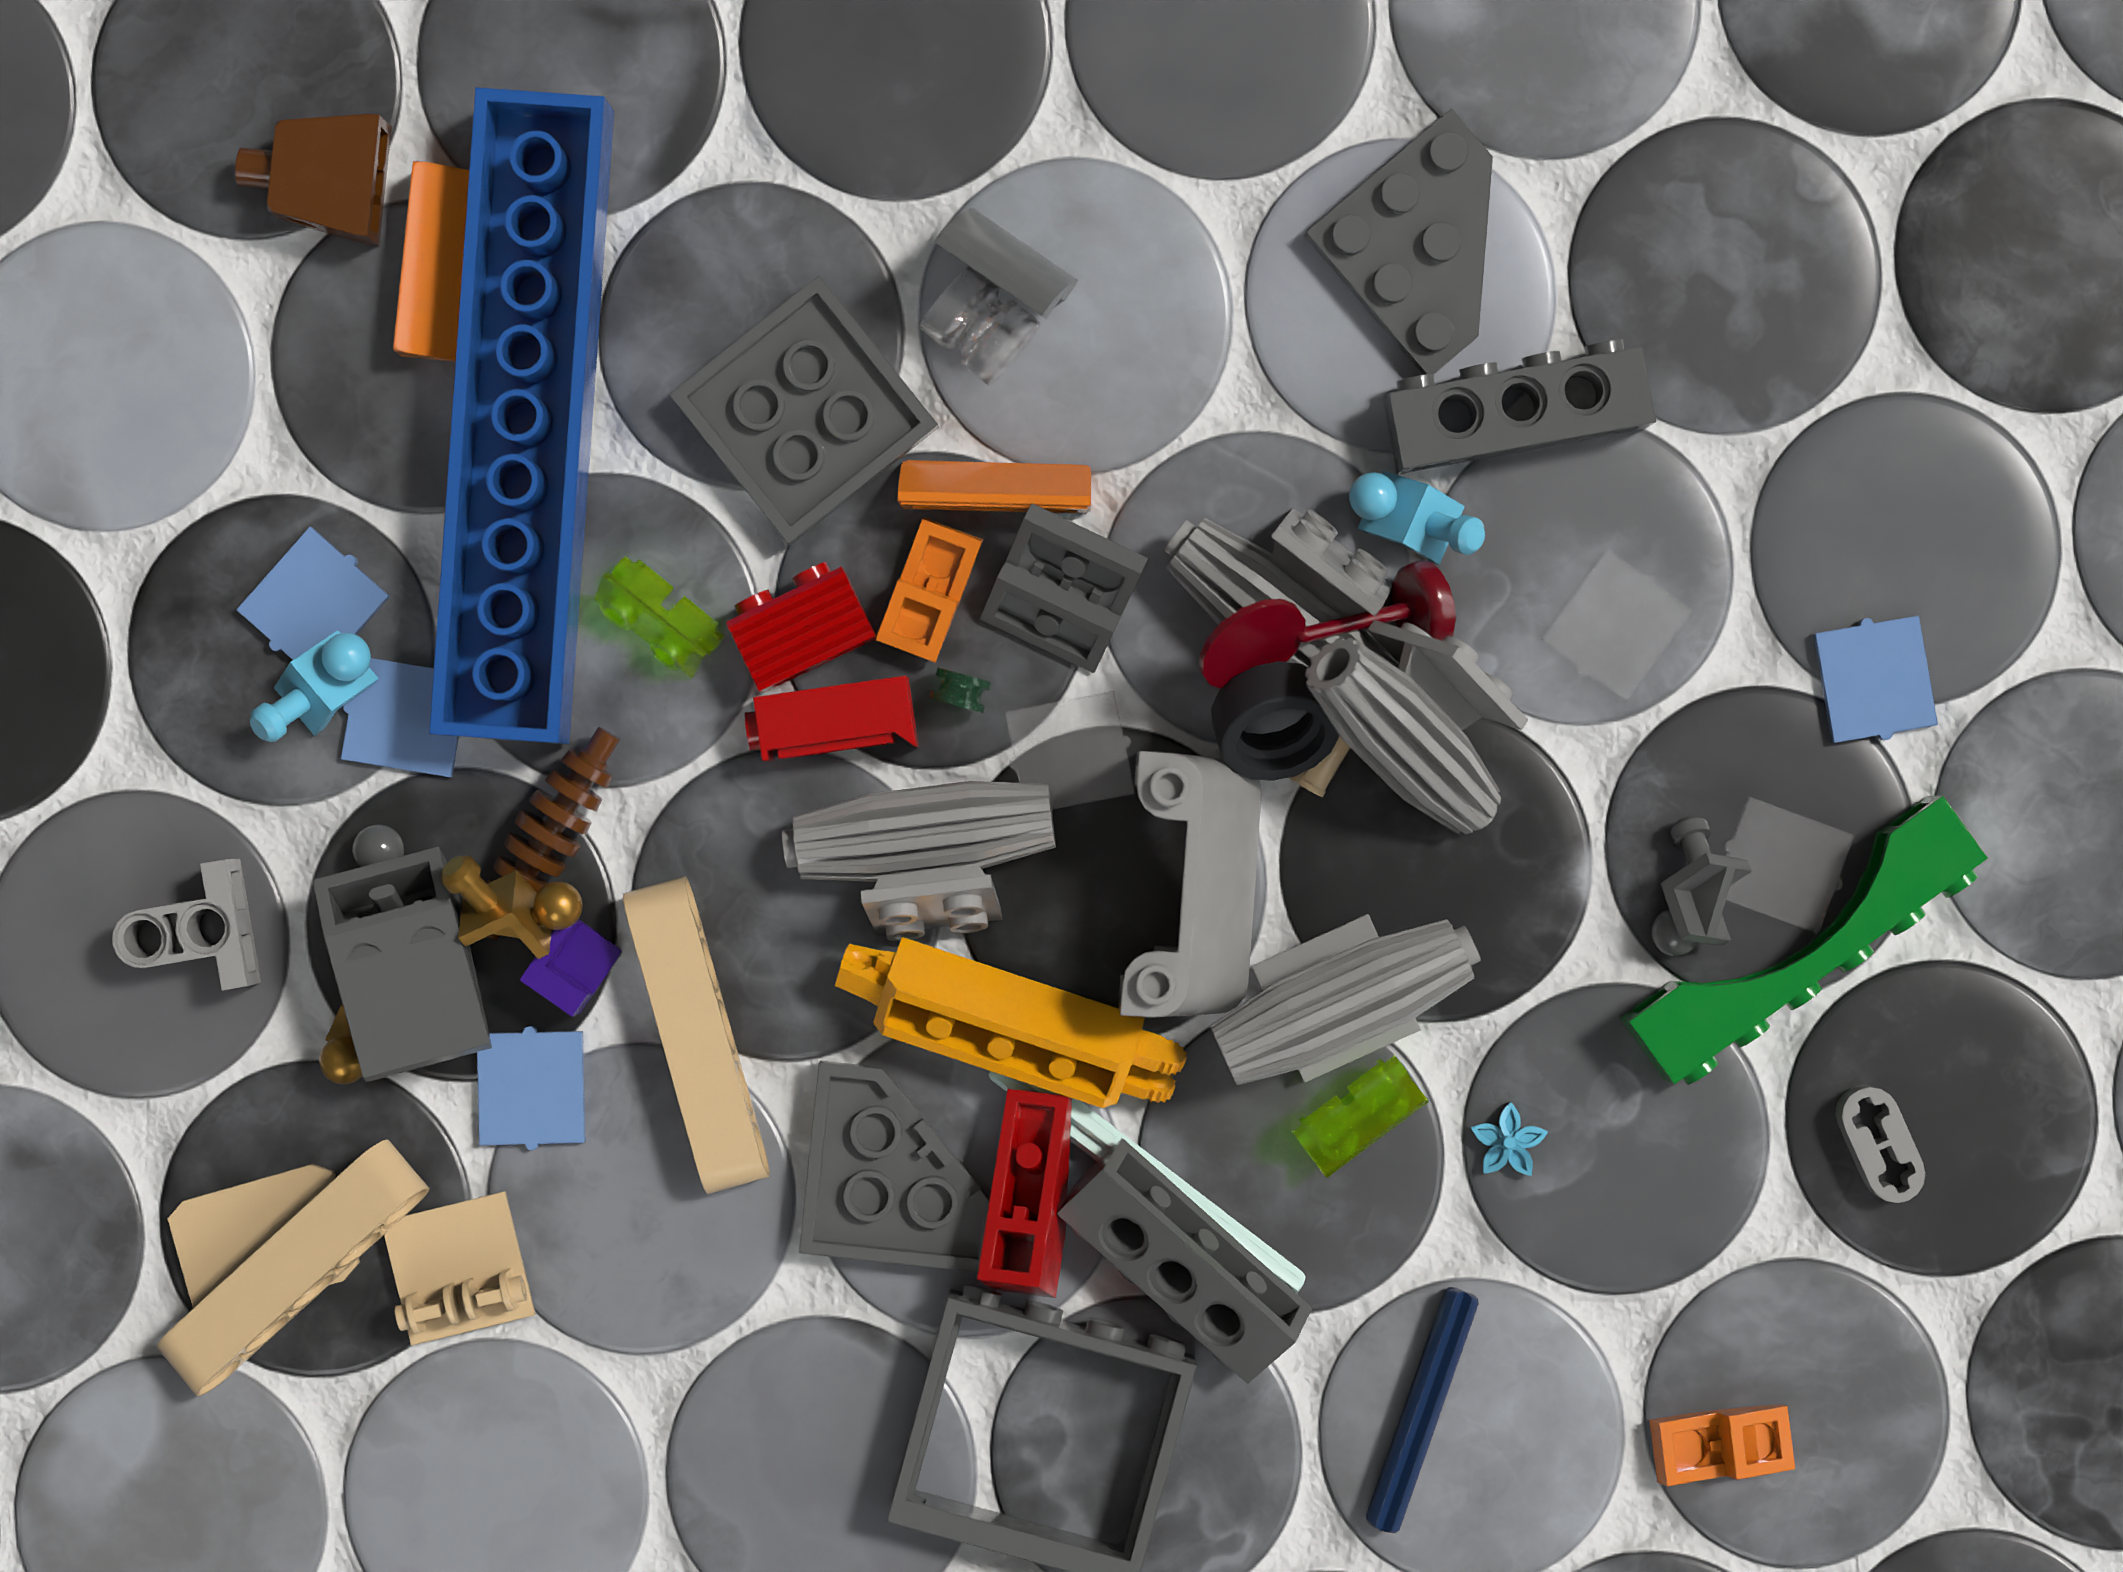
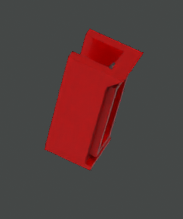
[744,675,919,762]

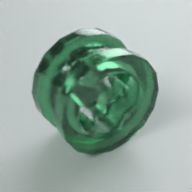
[929,667,992,713]

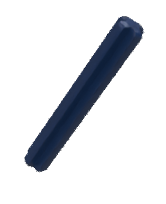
[1366,1287,1479,1533]

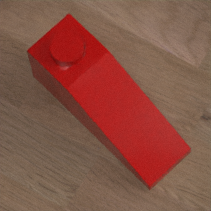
[977,1089,1072,1298]

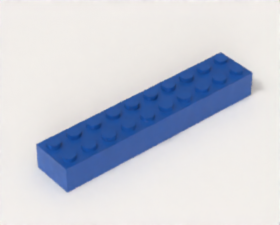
[429,87,615,744]

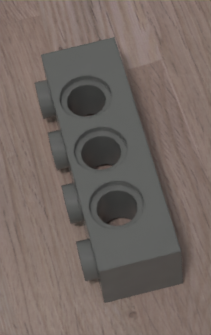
[1383,339,1656,475]
[1057,1138,1312,1384]

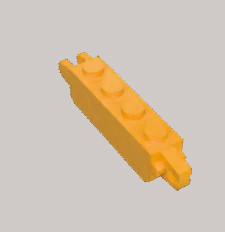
[835,937,1187,1108]

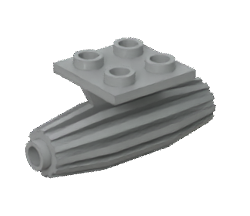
[1164,508,1399,668]
[1305,620,1528,834]
[782,781,1056,941]
[1210,914,1481,1085]

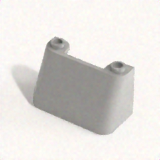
[1118,751,1262,1017]

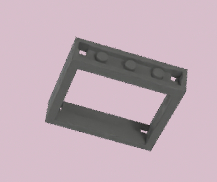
[887,1284,1197,1572]

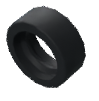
[1211,661,1340,781]

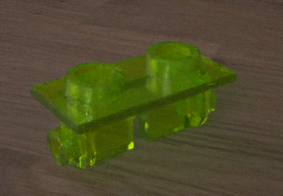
[594,556,725,679]
[1292,1055,1429,1178]

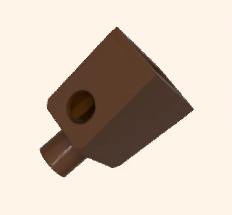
[235,114,392,246]

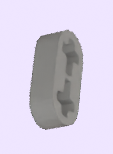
[1835,1085,1926,1203]

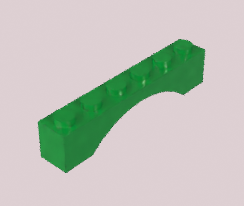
[1620,796,1988,1085]

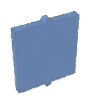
[237,527,391,660]
[1813,616,1938,743]
[341,658,459,778]
[477,1026,586,1150]

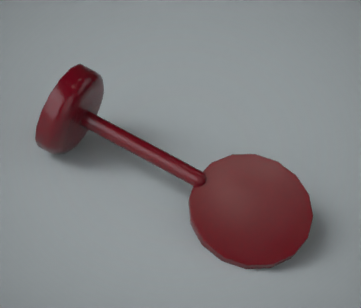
[1199,560,1456,689]

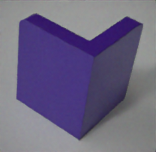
[520,919,622,1017]

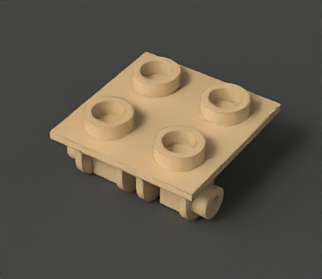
[384,1191,536,1346]

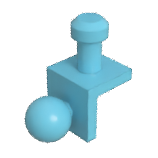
[1349,471,1485,564]
[250,630,379,742]

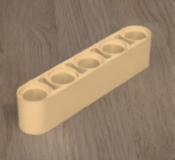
[623,876,770,1194]
[157,1139,430,1396]

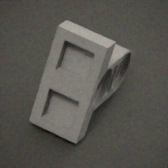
[112,858,261,991]

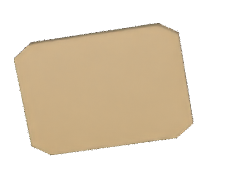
[168,1164,360,1308]

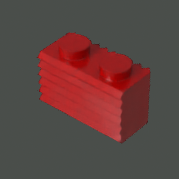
[726,562,877,693]

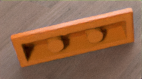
[393,161,469,362]
[898,460,1091,514]

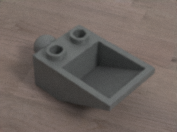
[313,824,492,1082]

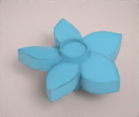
[1471,1101,1548,1176]

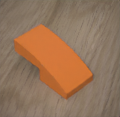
[876,517,983,662]
[1649,1404,1795,1487]

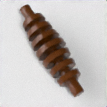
[486,726,620,941]

